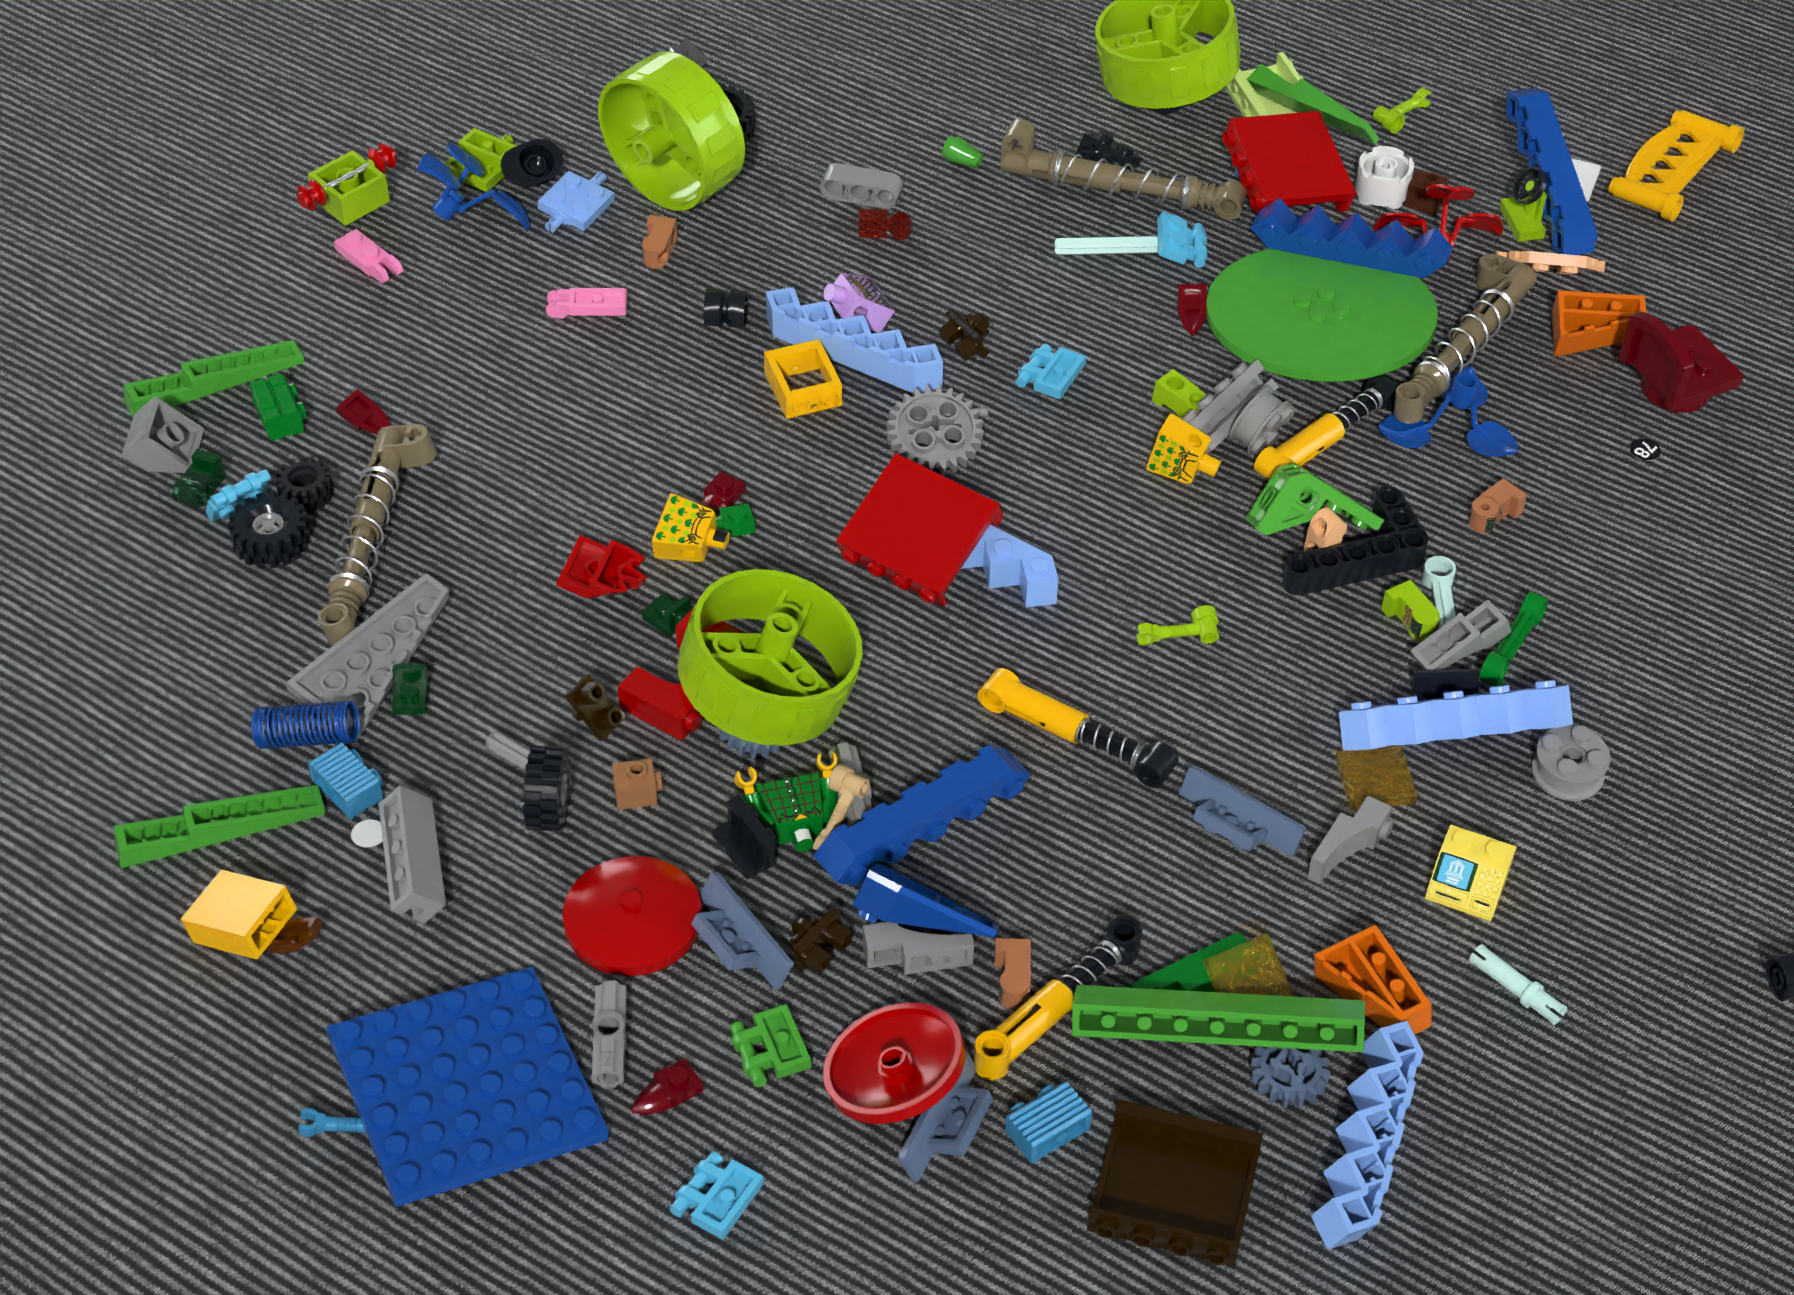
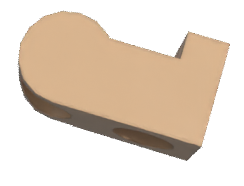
[1303,507,1347,552]

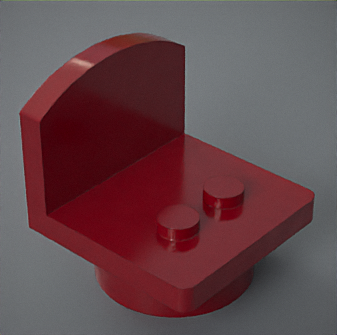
[1619,312,1744,412]

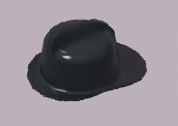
[500,139,563,187]

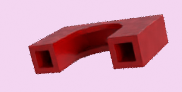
[617,609,745,741]

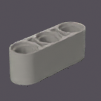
[819,163,903,209]

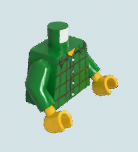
[734,752,838,852]

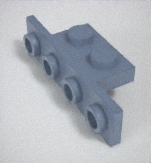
[1179,765,1306,857]
[691,872,793,990]
[898,1050,993,1182]

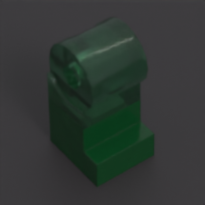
[172,449,226,508]

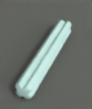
[1054,236,1158,255]

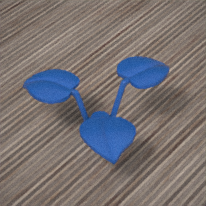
[418,142,530,232]
[1378,366,1519,457]

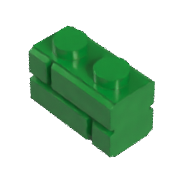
[250,373,307,441]

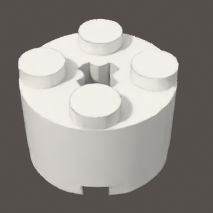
[1355,146,1414,209]

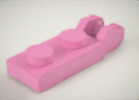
[334,229,403,283]
[546,288,627,318]

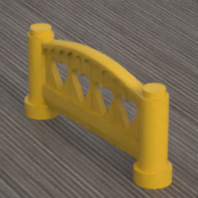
[1608,110,1745,222]

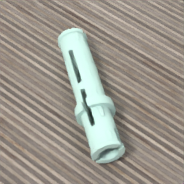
[1469,944,1567,1025]

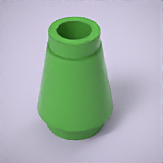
[942,135,984,169]

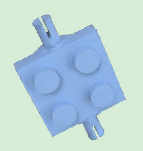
[538,171,615,233]

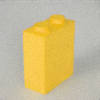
[180,870,297,960]

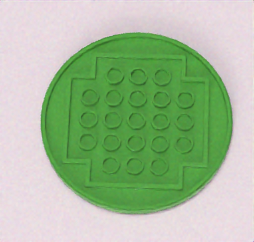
[1206,249,1438,382]

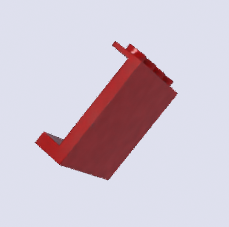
[1222,111,1356,215]
[836,453,1004,607]

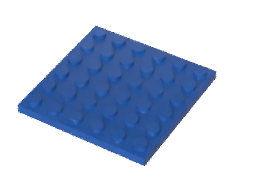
[327,967,609,1207]

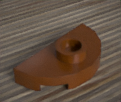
[266,917,324,954]

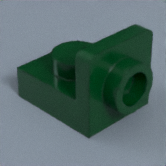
[642,593,691,637]
[392,663,429,715]

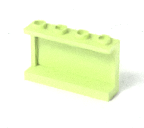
[1224,52,1303,117]

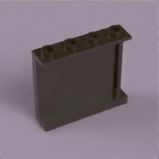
[1087,1099,1264,1267]

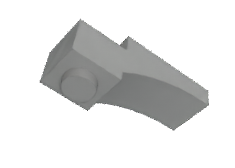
[1410,600,1511,670]
[1307,796,1394,884]
[863,921,974,975]

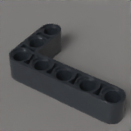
[1282,486,1429,596]

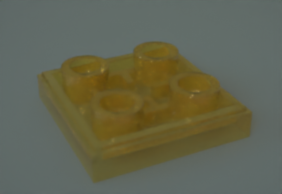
[1335,745,1418,810]
[1203,933,1294,997]

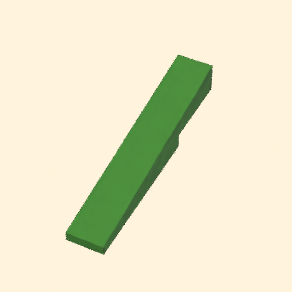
[1247,64,1380,144]
[123,340,304,418]
[114,785,325,869]

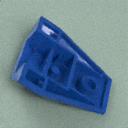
[852,862,999,937]

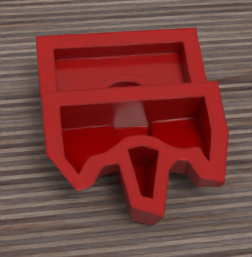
[556,535,647,598]

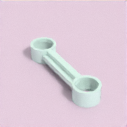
[1422,556,1456,629]

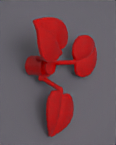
[1374,184,1503,262]

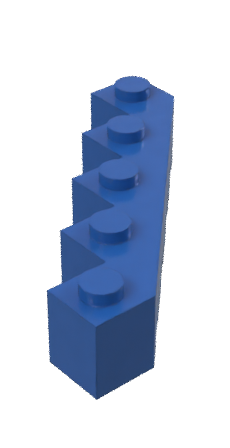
[1506,88,1598,255]
[1250,198,1453,278]
[813,745,1031,886]

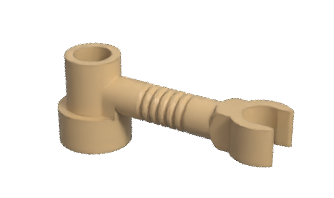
[813,764,870,850]

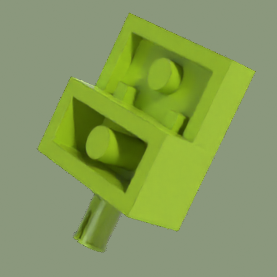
[444,128,517,192]

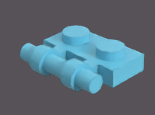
[1157,211,1208,268]
[1015,344,1086,400]
[205,469,271,522]
[669,1152,764,1240]

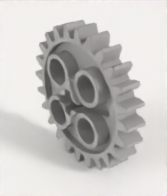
[886,385,984,476]

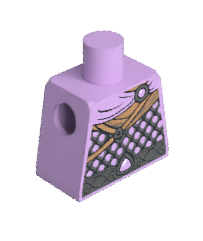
[823,273,895,333]

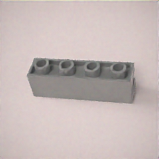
[1180,359,1279,454]
[379,785,446,924]

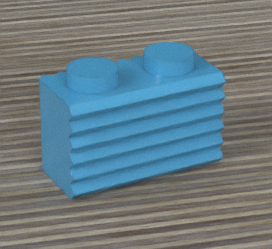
[308,742,383,819]
[1005,1081,1092,1164]

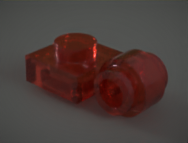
[859,209,912,240]

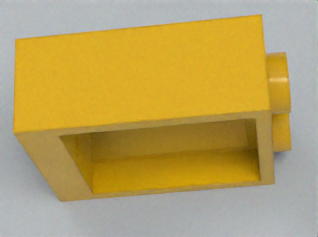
[764,339,842,419]

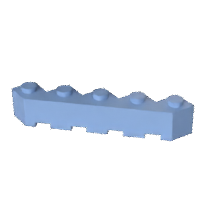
[766,287,943,393]
[961,525,1058,608]
[1339,680,1573,751]
[1311,1021,1423,1250]

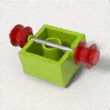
[297,143,397,226]

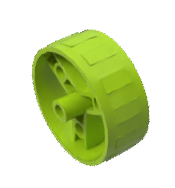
[1095,0,1241,109]
[598,51,745,211]
[678,569,863,746]

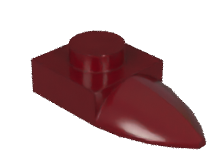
[1178,284,1207,336]
[336,389,391,435]
[700,471,746,516]
[631,1058,704,1114]

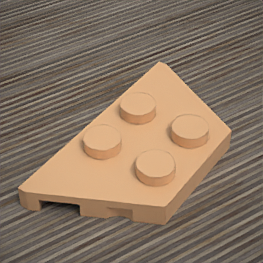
[1496,251,1605,275]

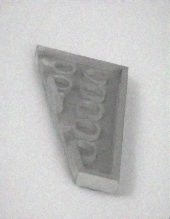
[286,573,449,742]

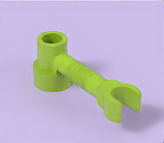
[1373,87,1432,134]
[1136,605,1219,646]

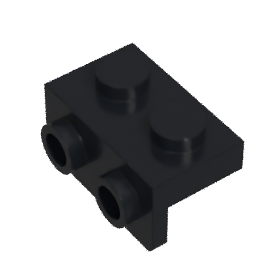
[1075,131,1142,168]
[1412,669,1481,701]
[712,795,777,879]

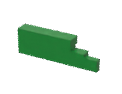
[1130,932,1262,992]

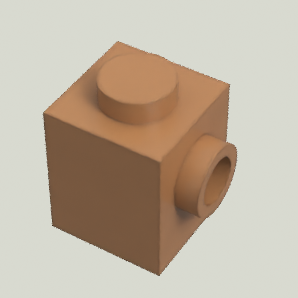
[612,758,663,810]

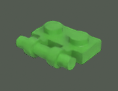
[730,1004,811,1087]

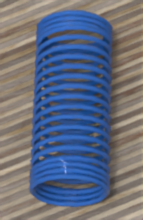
[251,700,360,749]

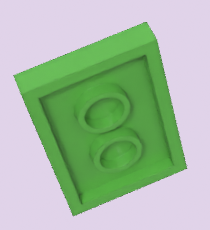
[1245,463,1384,536]

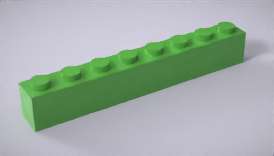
[1072,985,1365,1052]

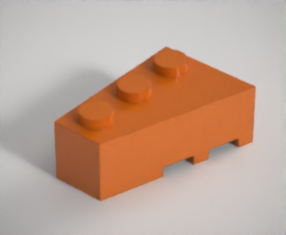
[1551,290,1646,357]
[1314,924,1432,1035]

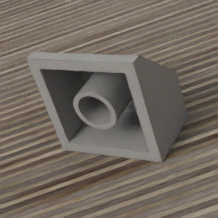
[121,396,205,473]

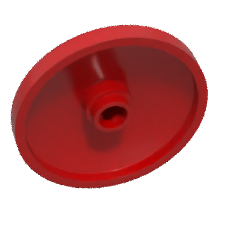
[563,856,702,976]
[823,1003,966,1124]

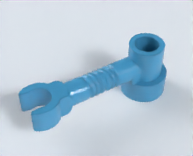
[298,1108,366,1137]

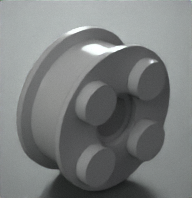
[1229,386,1295,455]
[1531,725,1611,801]

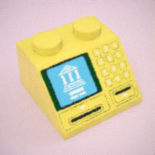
[1425,824,1517,921]

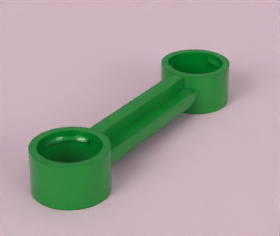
[1479,591,1549,686]

